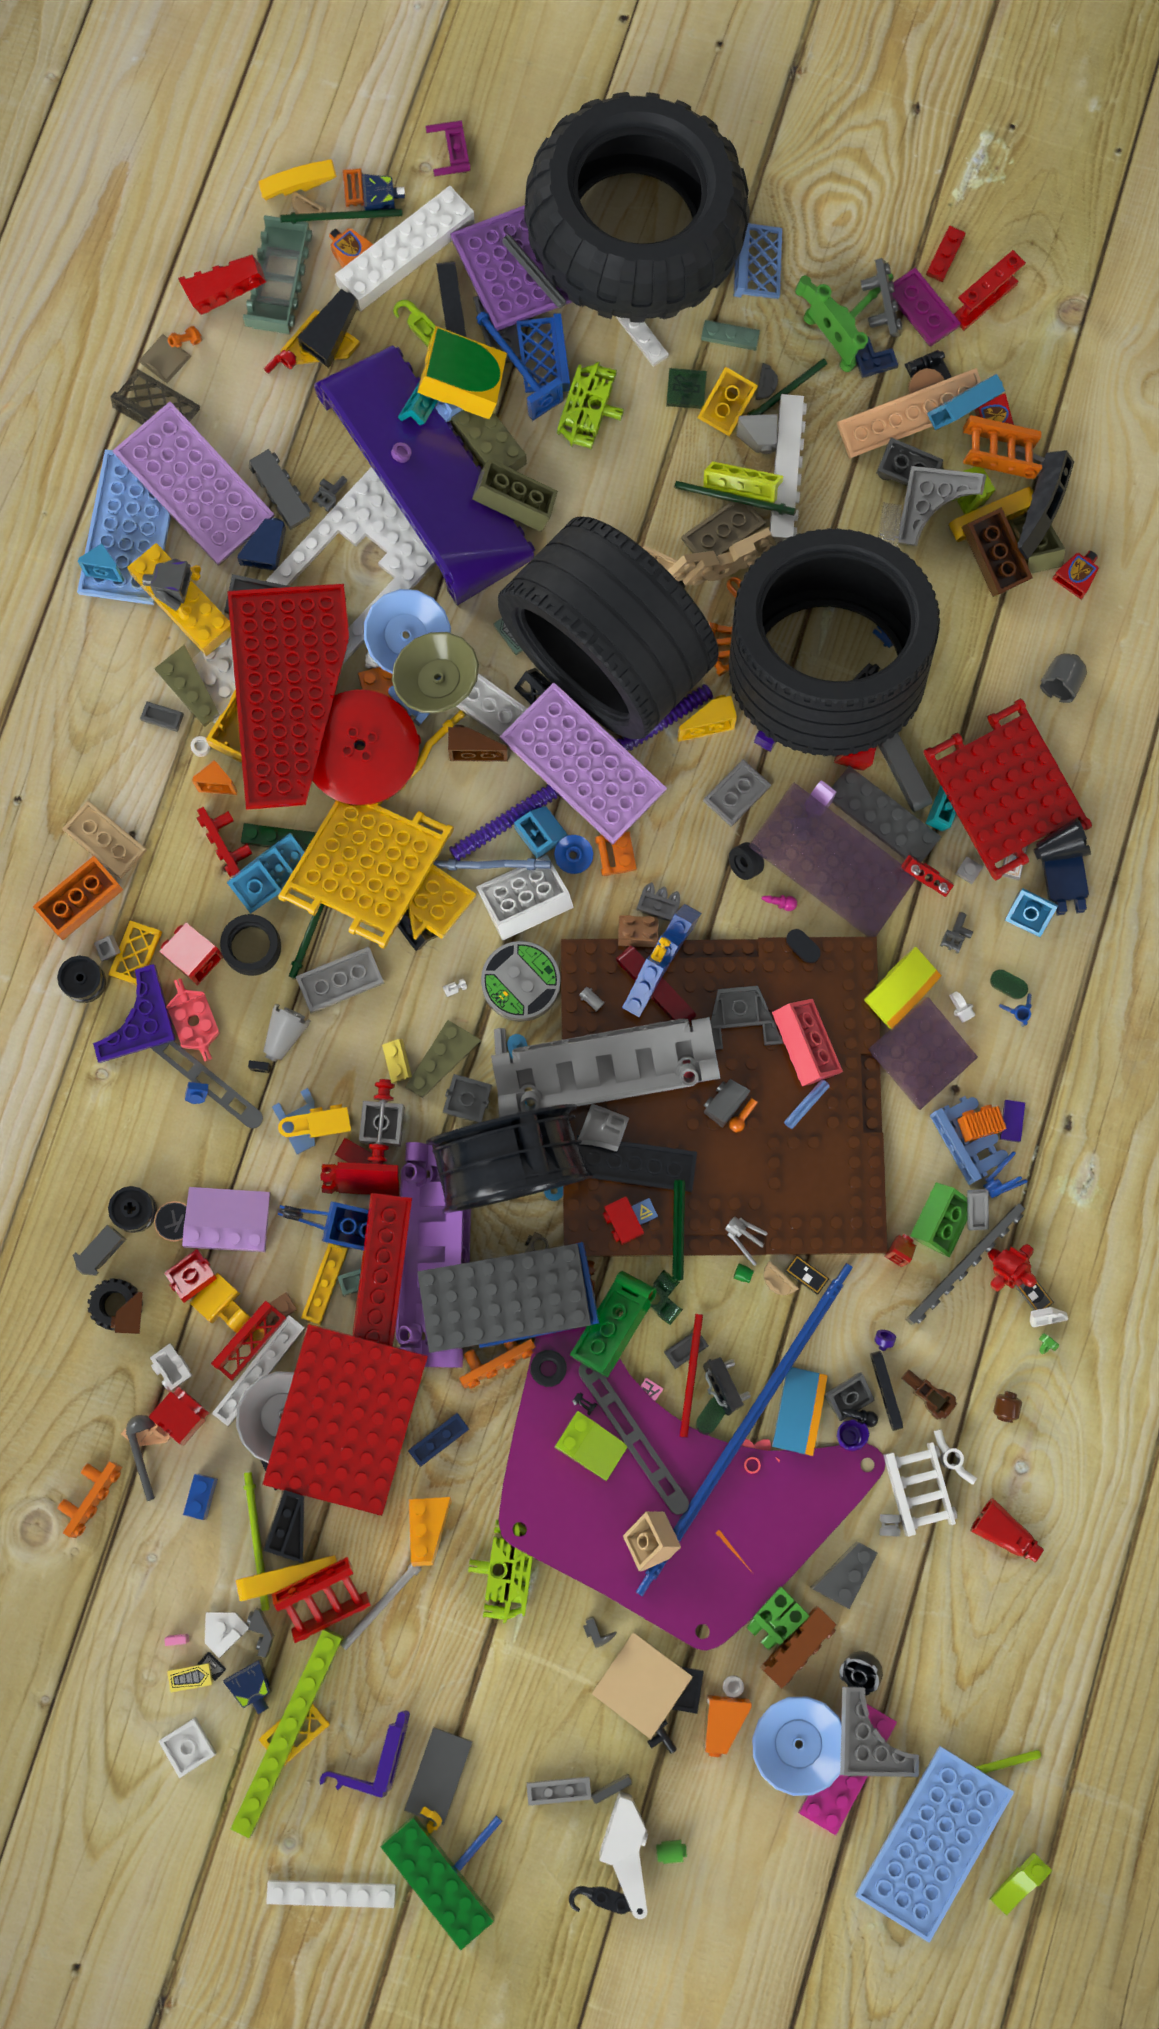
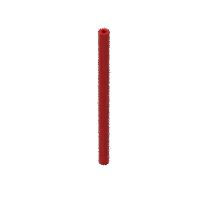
[680,1314,703,1438]

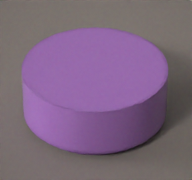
[391,442,412,463]

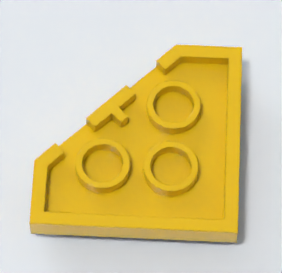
[280,309,360,365]

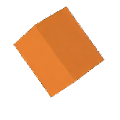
[192,760,238,795]

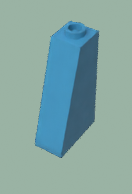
[927,374,1005,430]

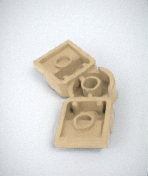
[668,528,777,586]

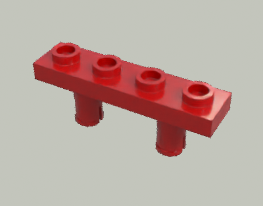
[196,807,253,877]

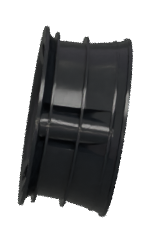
[426,1104,594,1213]

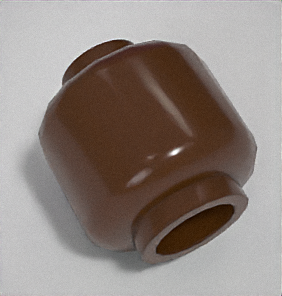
[993,1391,1022,1423]

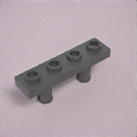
[861,258,902,338]

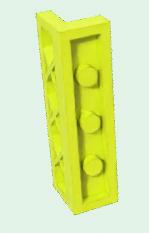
[703,461,783,503]

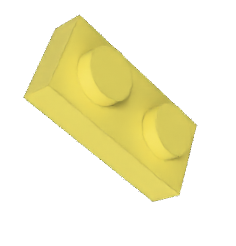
[382,1039,412,1083]

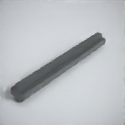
[502,234,566,308]

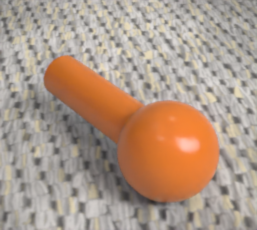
[729,1098,758,1132]

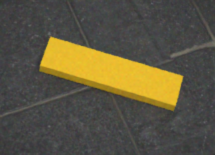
[301,1243,349,1325]

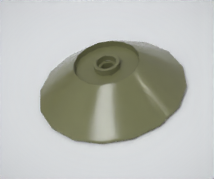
[392,632,479,713]

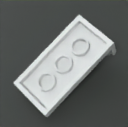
[456,673,528,737]

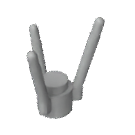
[725,1217,767,1266]

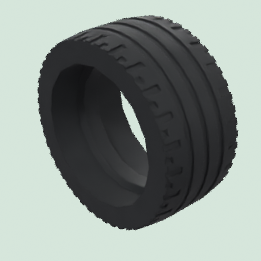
[220,914,281,976]

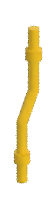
[386,710,465,800]

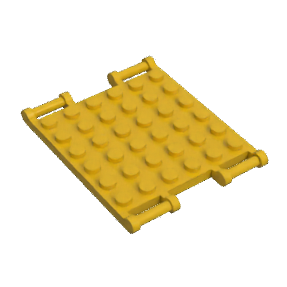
[278,801,454,949]

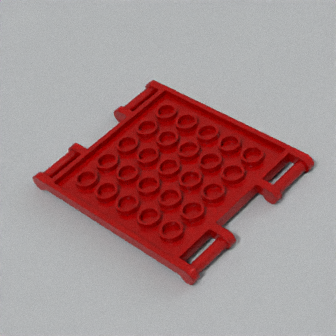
[923,698,1092,881]

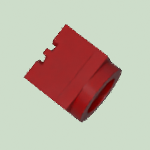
[148,1386,209,1446]

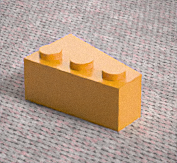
[409,1497,452,1566]

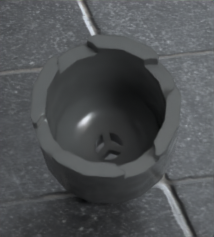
[1040,653,1087,703]

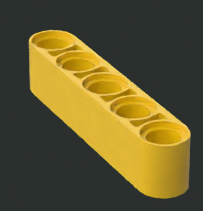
[948,487,1034,542]
[235,1555,337,1601]

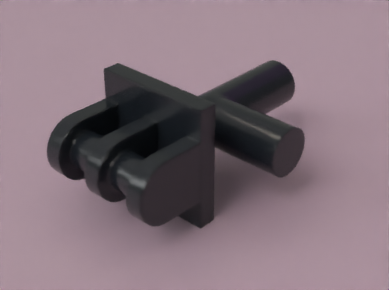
[647,1719,677,1754]

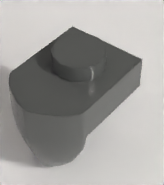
[583,1617,617,1648]

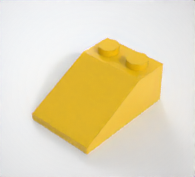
[697,366,758,437]
[677,695,737,742]

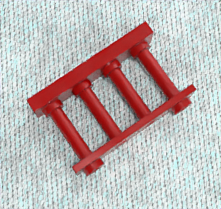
[954,250,1026,331]
[272,1557,371,1643]

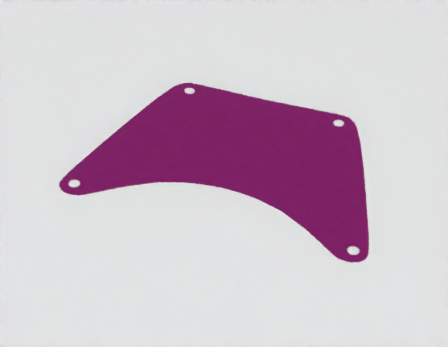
[499,1326,886,1651]

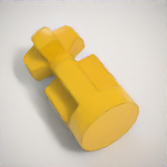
[651,937,671,962]

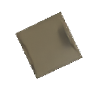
[139,334,191,383]

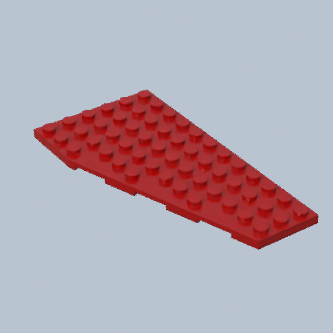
[227,584,349,810]

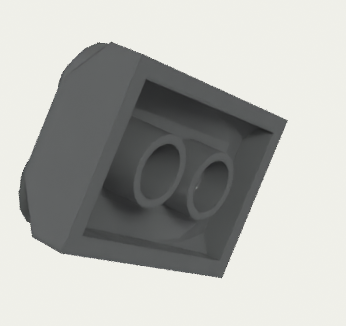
[876,437,944,486]

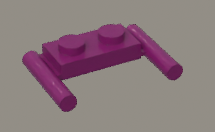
[425,120,471,177]

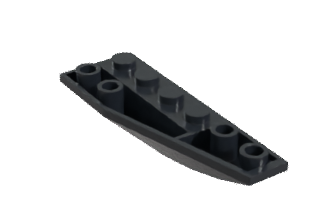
[1017,450,1074,559]

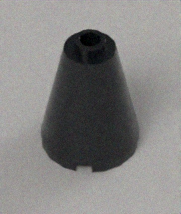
[1033,818,1091,862]

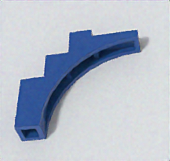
[622,904,702,1017]

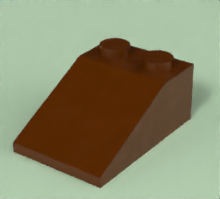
[448,725,508,762]

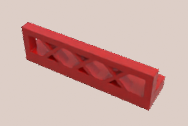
[211,1300,287,1381]

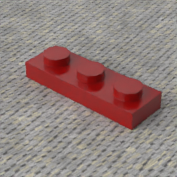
[926,225,966,283]

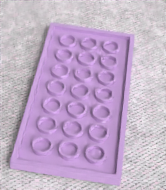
[113,402,274,565]
[500,683,667,845]

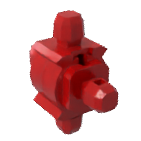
[988,1244,1037,1291]

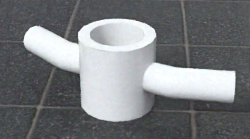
[934,1429,977,1485]

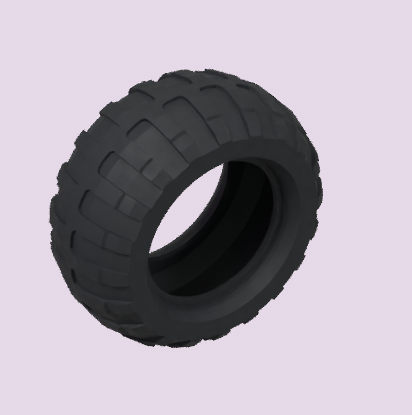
[524,92,750,323]

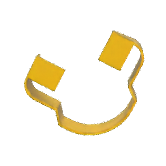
[419,1807,442,1833]

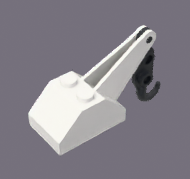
[569,1791,648,1919]

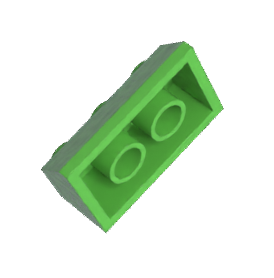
[910,1182,967,1258]

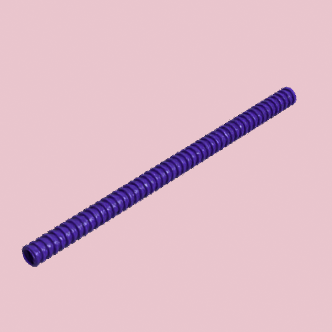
[449,684,713,861]

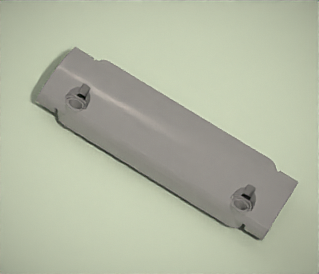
[491,1017,720,1117]

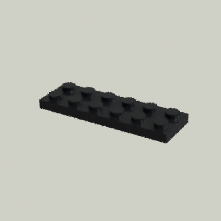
[577,1135,697,1193]

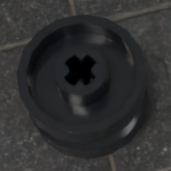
[57,955,107,1004]
[108,1186,157,1233]

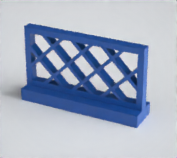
[516,313,570,393]

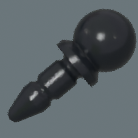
[842,1409,878,1428]

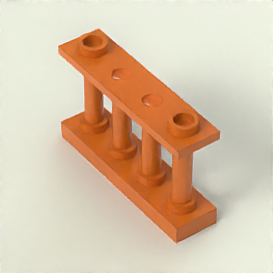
[963,415,1042,479]

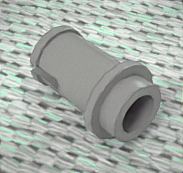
[579,987,605,1012]

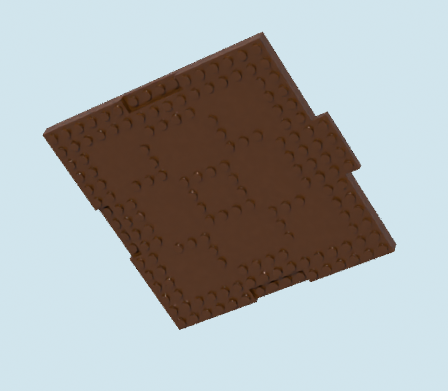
[561,937,888,1257]

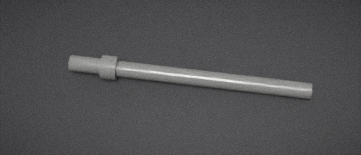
[340,1564,422,1650]

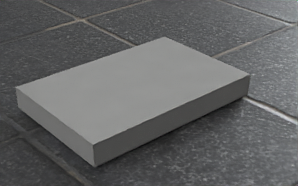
[703,759,771,827]

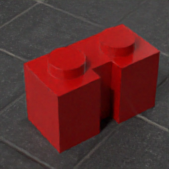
[602,1196,644,1245]

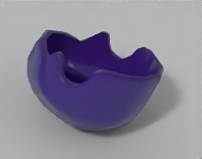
[836,1419,870,1451]

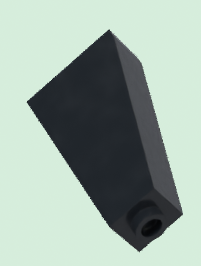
[298,288,358,368]

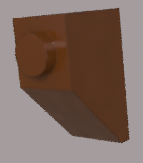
[111,1292,143,1334]

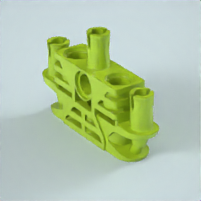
[557,362,624,449]
[468,1519,533,1624]

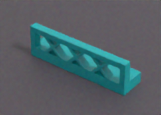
[398,382,438,426]

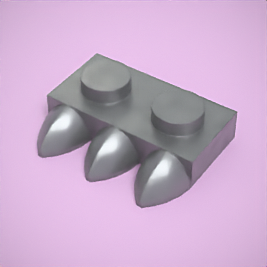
[636,882,680,922]

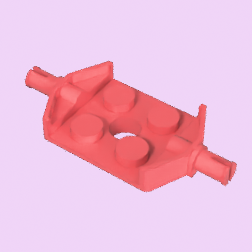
[166,978,220,1062]

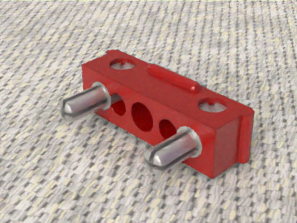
[901,855,954,897]

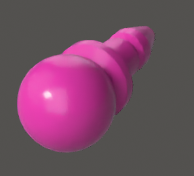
[761,895,797,911]

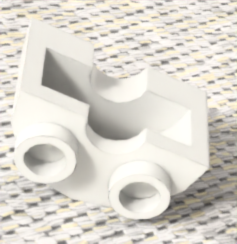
[150,1343,193,1391]

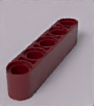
[615,945,697,1022]

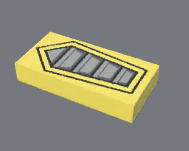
[167,1663,213,1693]

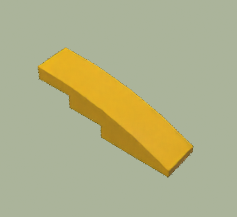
[259,159,337,200]

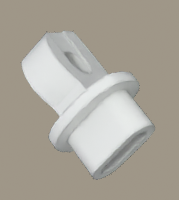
[949,991,975,1023]

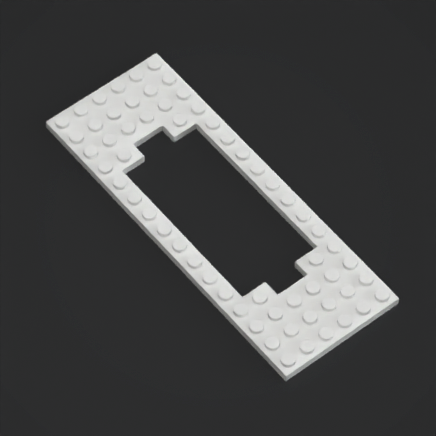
[192,467,436,723]

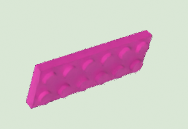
[798,1703,897,1836]

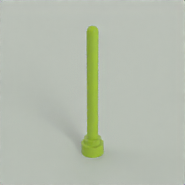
[976,1750,1041,1773]

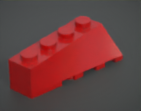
[178,255,266,315]

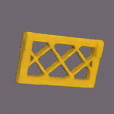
[108,920,162,986]
[258,1704,330,1766]

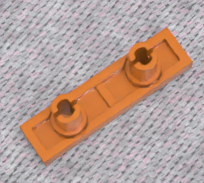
[459,1339,536,1389]
[58,1461,123,1538]

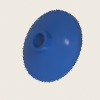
[554,835,593,874]

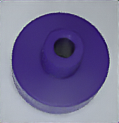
[875,1330,896,1351]

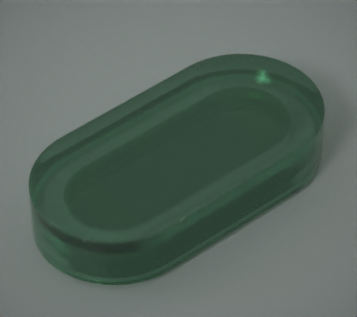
[990,970,1028,999]
[696,1397,725,1435]

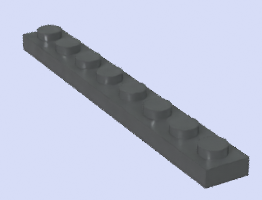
[906,1203,1025,1325]

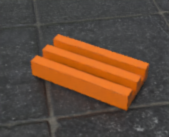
[343,168,364,207]

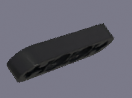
[870,1351,903,1431]

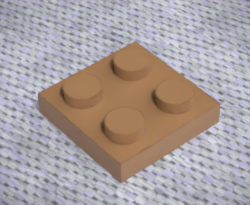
[618,915,658,947]

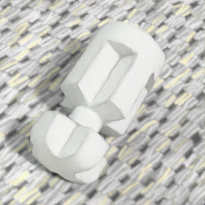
[443,979,467,997]

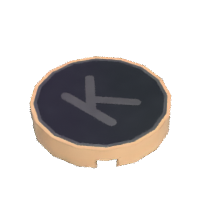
[154,1201,187,1242]

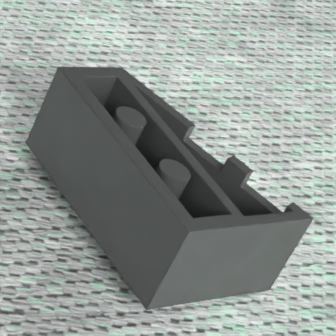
[810,1542,878,1609]

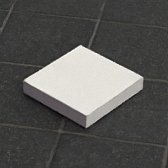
[158,1717,217,1778]

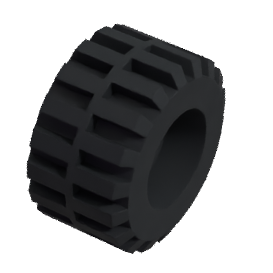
[87,1278,143,1331]

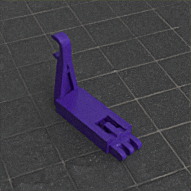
[320,1710,410,1798]

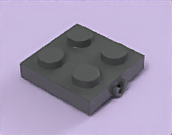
[443,1074,492,1123]

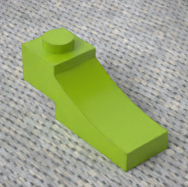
[990,1852,1052,1916]

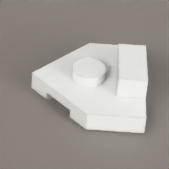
[205,1612,249,1658]

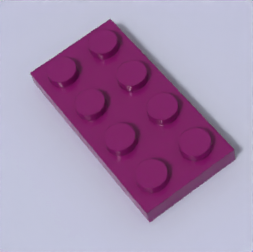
[892,267,961,347]

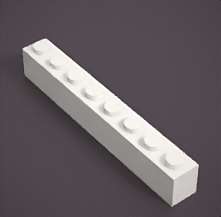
[770,394,807,544]

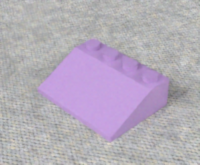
[182,1187,270,1253]

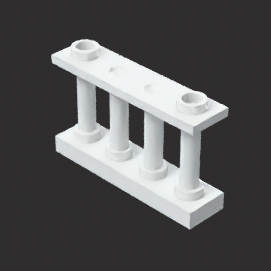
[883,1442,957,1537]

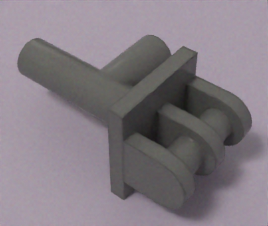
[312,476,347,512]
[940,912,973,953]

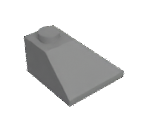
[736,414,777,454]

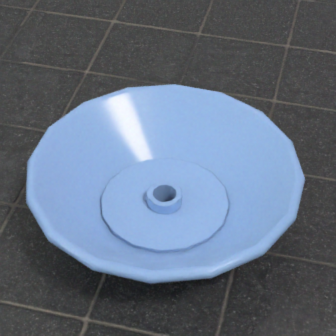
[364,589,451,674]
[752,1696,841,1796]

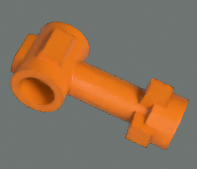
[168,326,202,348]

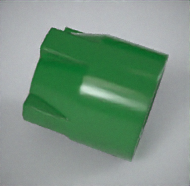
[733,1263,754,1283]

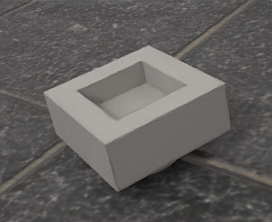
[956,857,983,884]
[94,935,121,961]

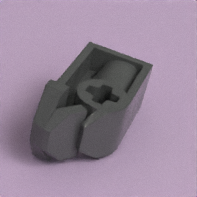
[73,1225,127,1276]

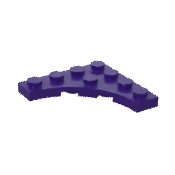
[93,964,176,1063]

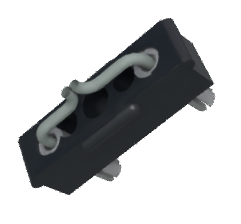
[703,1357,751,1416]

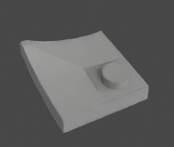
[578,1104,629,1152]

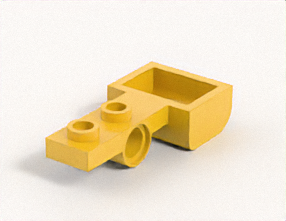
[189,1272,264,1348]

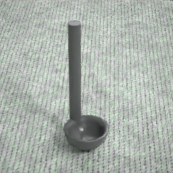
[126,1415,156,1501]

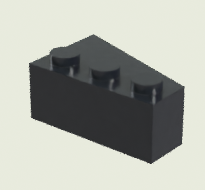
[263,1490,304,1563]

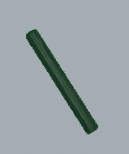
[672,1180,685,1281]

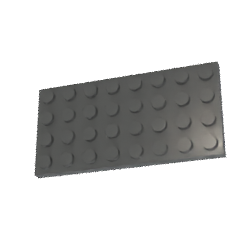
[417,1244,591,1353]

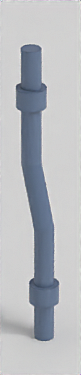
[434,858,551,870]

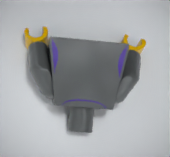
[142,559,201,620]

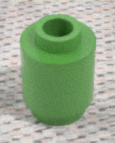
[656,1840,687,1864]

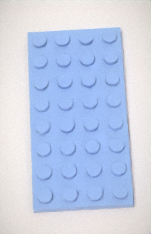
[77,449,171,605]
[855,1746,1014,1943]

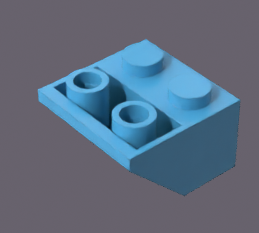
[514,806,568,859]

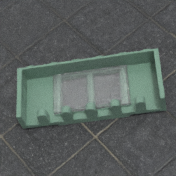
[243,215,312,334]

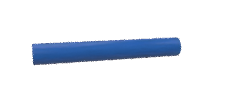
[454,1815,502,1871]

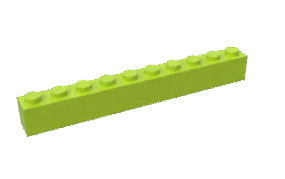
[230,1628,344,1838]

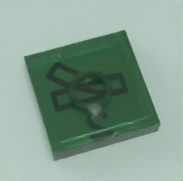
[666,368,707,409]

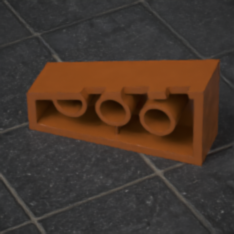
[760,1605,837,1689]

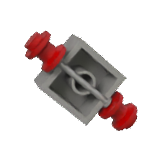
[359,1079,405,1164]

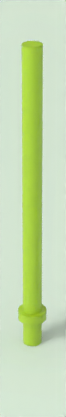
[243,1472,270,1611]

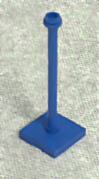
[476,312,563,421]

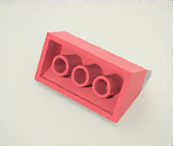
[772,999,843,1086]

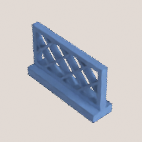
[734,223,782,299]

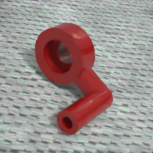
[263,350,297,374]

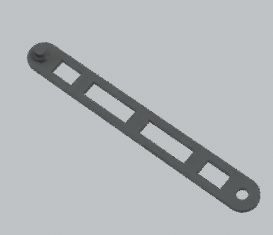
[151,1041,263,1129]
[579,1364,689,1515]

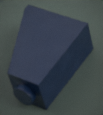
[237,518,286,571]

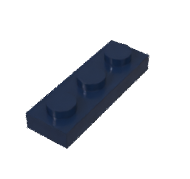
[408,1413,470,1467]

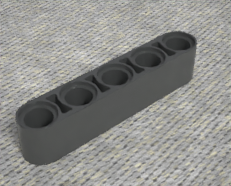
[878,732,932,812]

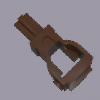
[901,1369,957,1420]

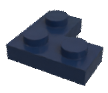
[855,337,898,378]

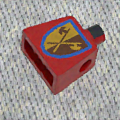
[966,393,1014,425]
[1052,551,1099,600]

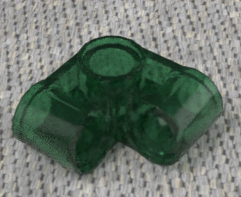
[650,1270,683,1325]

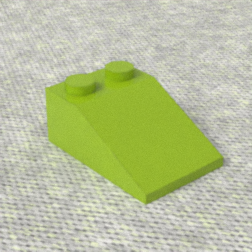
[555,1411,627,1481]

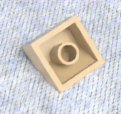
[623,1511,681,1571]

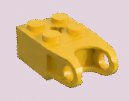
[278,1104,351,1138]

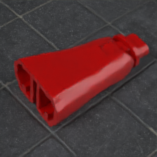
[970,1498,1044,1562]

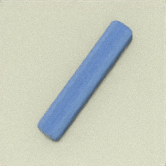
[784,1079,830,1129]

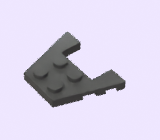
[710,986,783,1050]

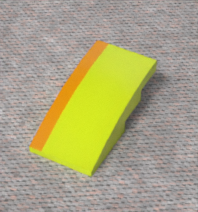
[864,947,942,1029]

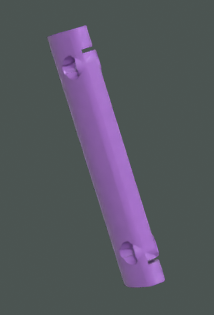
[396,1142,471,1368]

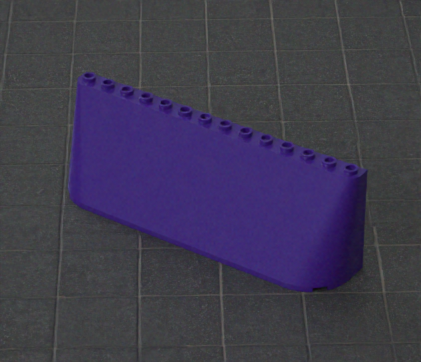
[314,345,535,606]

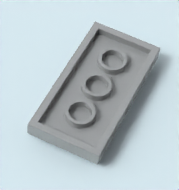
[296,946,384,1014]

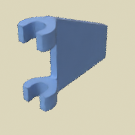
[272,1088,315,1154]

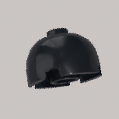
[839,1651,883,1696]

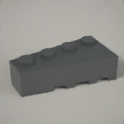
[249,449,311,530]

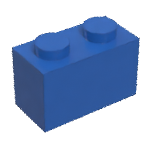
[183,1474,218,1520]

